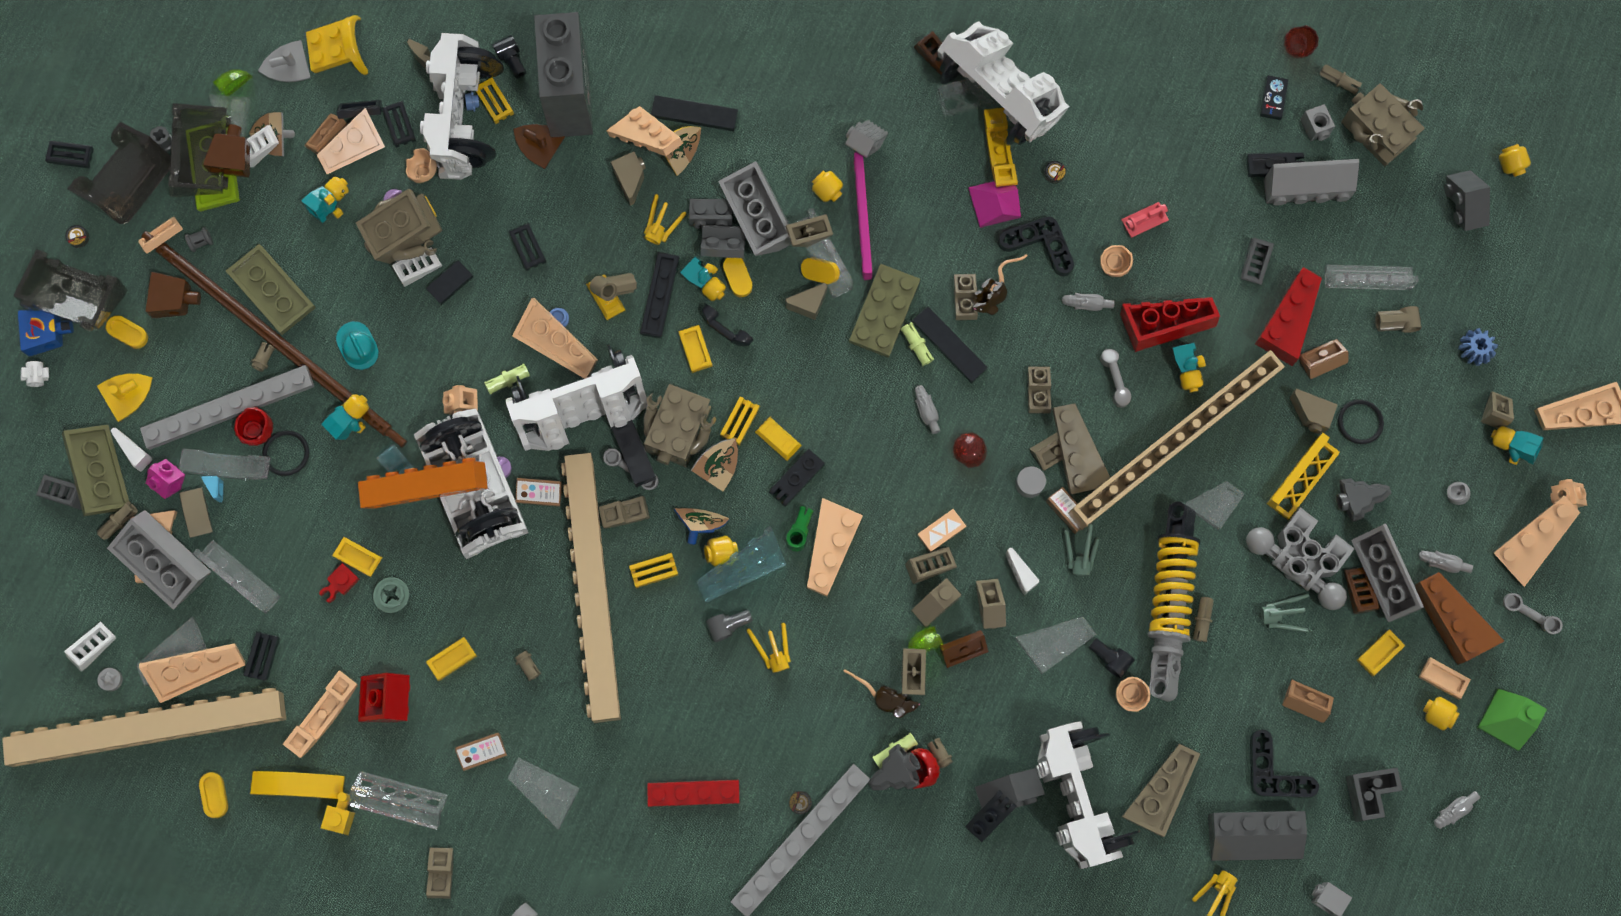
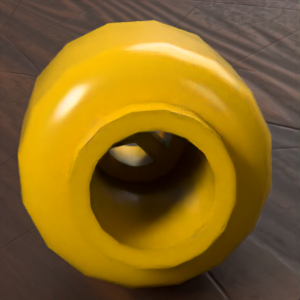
[1499,144,1531,177]
[812,170,843,202]
[704,536,738,567]
[1423,697,1460,730]

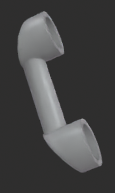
[1100,349,1131,408]
[603,449,659,490]
[1503,593,1563,634]

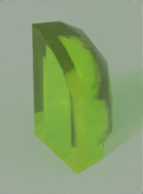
[213,69,253,98]
[907,626,943,653]

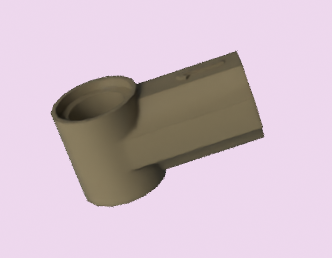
[590,273,637,301]
[1375,306,1421,333]

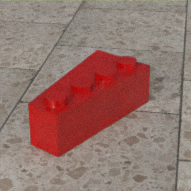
[1255,267,1322,366]
[1120,297,1220,352]

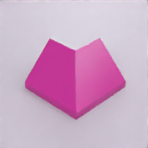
[968,181,1021,228]

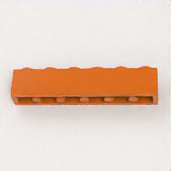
[358,458,488,509]

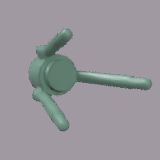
[1064,524,1099,576]
[1261,593,1309,632]

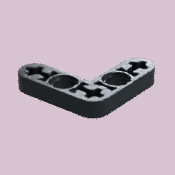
[998,217,1074,277]
[1250,729,1319,798]

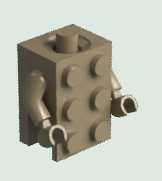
[1341,83,1425,167]
[356,189,443,264]
[644,384,716,468]

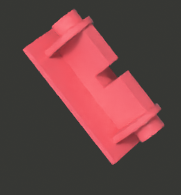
[1121,202,1169,238]

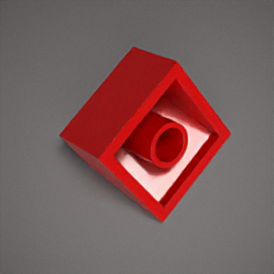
[358,673,410,722]

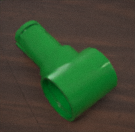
[786,506,814,552]

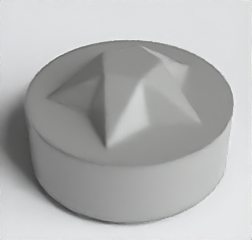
[1447,482,1470,505]
[98,668,123,691]

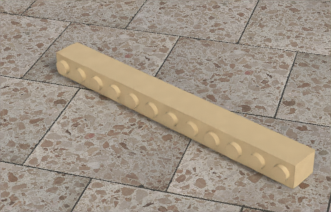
[1068,350,1285,530]
[561,453,621,723]
[2,688,286,767]

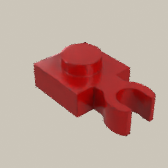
[319,563,360,603]

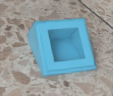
[201,476,224,502]

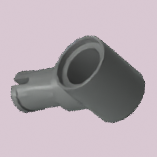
[706,609,753,643]

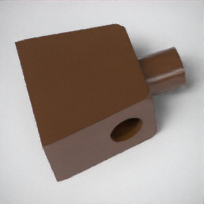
[203,124,250,178]
[145,272,201,318]

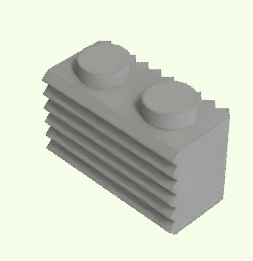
[845,120,888,158]

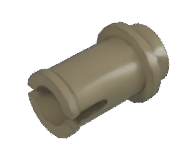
[251,342,275,372]
[515,651,541,681]
[927,738,953,769]

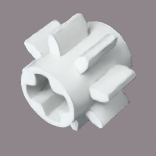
[21,361,49,387]

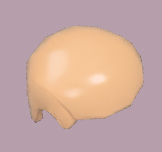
[405,148,437,184]
[1100,245,1133,277]
[1116,677,1151,712]

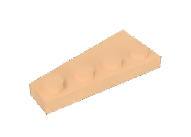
[606,106,683,156]
[512,298,598,379]
[1534,382,1621,430]
[1494,495,1580,587]
[807,498,863,597]
[139,643,245,703]

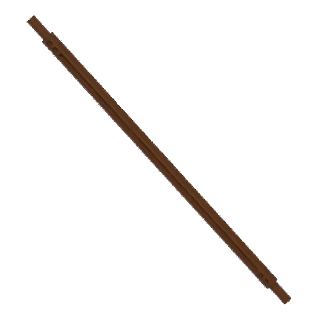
[141,231,407,448]

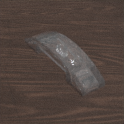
[179,449,271,480]

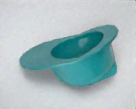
[336,321,379,370]

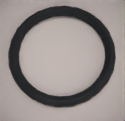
[1338,400,1384,444]
[262,431,309,476]

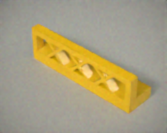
[1267,433,1340,520]

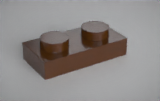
[940,630,989,668]

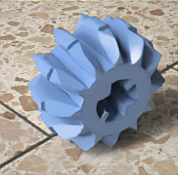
[1458,328,1498,366]

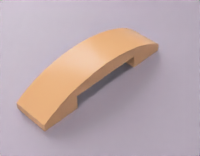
[283,670,358,758]

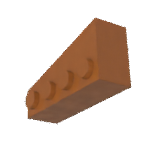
[1414,572,1504,665]

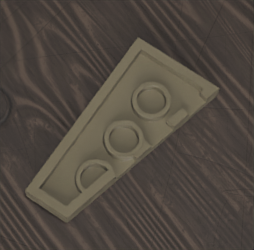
[1052,403,1110,494]
[1121,744,1200,837]

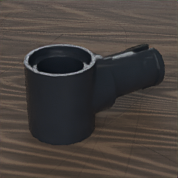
[492,35,527,79]
[1089,638,1135,678]

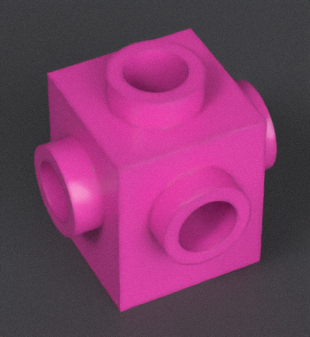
[145,459,185,499]

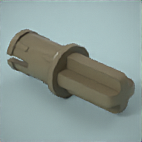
[1320,65,1362,95]
[97,502,138,540]
[1193,597,1214,642]

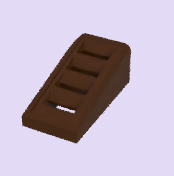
[914,31,943,75]
[1344,567,1379,614]

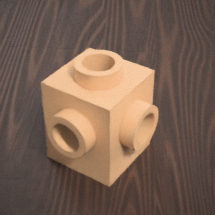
[443,385,478,415]
[1550,479,1587,509]

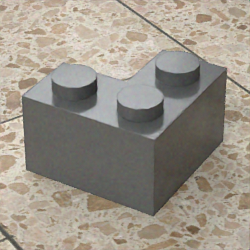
[1444,170,1490,231]
[1346,767,1402,822]
[975,768,1045,808]

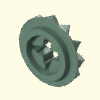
[373,577,410,613]

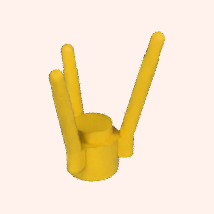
[644,194,686,245]
[747,623,791,673]
[1192,870,1238,916]

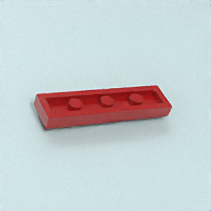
[647,780,740,807]

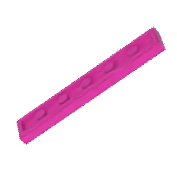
[854,151,872,280]

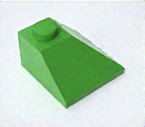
[1477,689,1547,751]

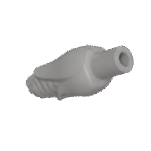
[1062,292,1114,311]
[915,385,940,434]
[1419,550,1473,574]
[1434,791,1480,829]

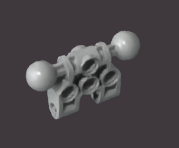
[1246,507,1354,610]

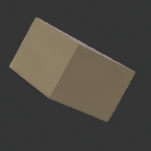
[785,214,833,247]
[785,283,827,320]
[1481,391,1514,429]
[901,648,926,695]

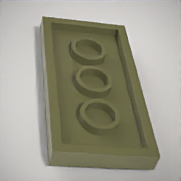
[226,244,316,335]
[849,264,920,358]
[62,425,130,516]

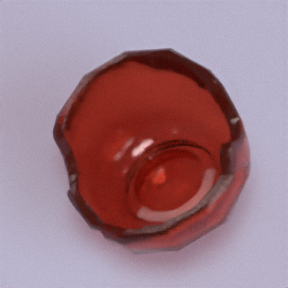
[1284,25,1319,58]
[953,433,988,468]

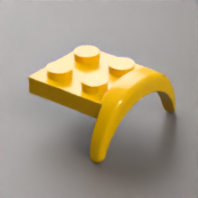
[306,15,368,75]

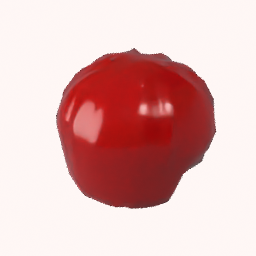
[234,407,273,446]
[910,748,940,789]

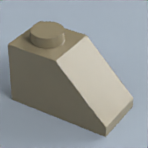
[611,152,646,206]
[1290,389,1338,434]
[911,578,961,628]
[976,579,1006,629]

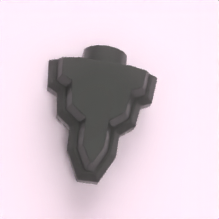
[1336,478,1391,522]
[869,744,920,790]

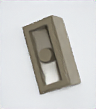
[1030,433,1063,471]

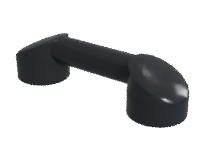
[701,304,754,346]

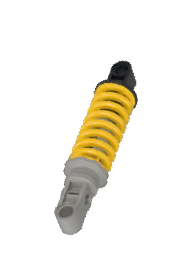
[1148,501,1201,702]

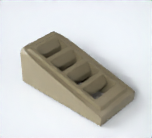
[905,547,957,584]

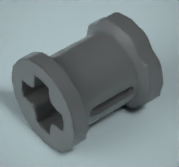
[150,126,175,152]
[185,226,214,252]

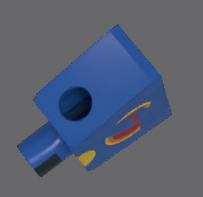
[18,310,74,356]

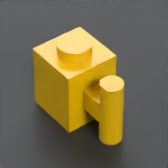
[321,792,355,835]

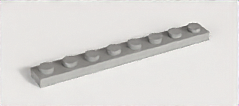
[140,365,314,450]
[731,764,870,916]

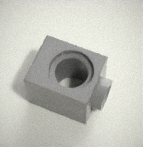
[1300,104,1335,141]
[1311,882,1352,916]

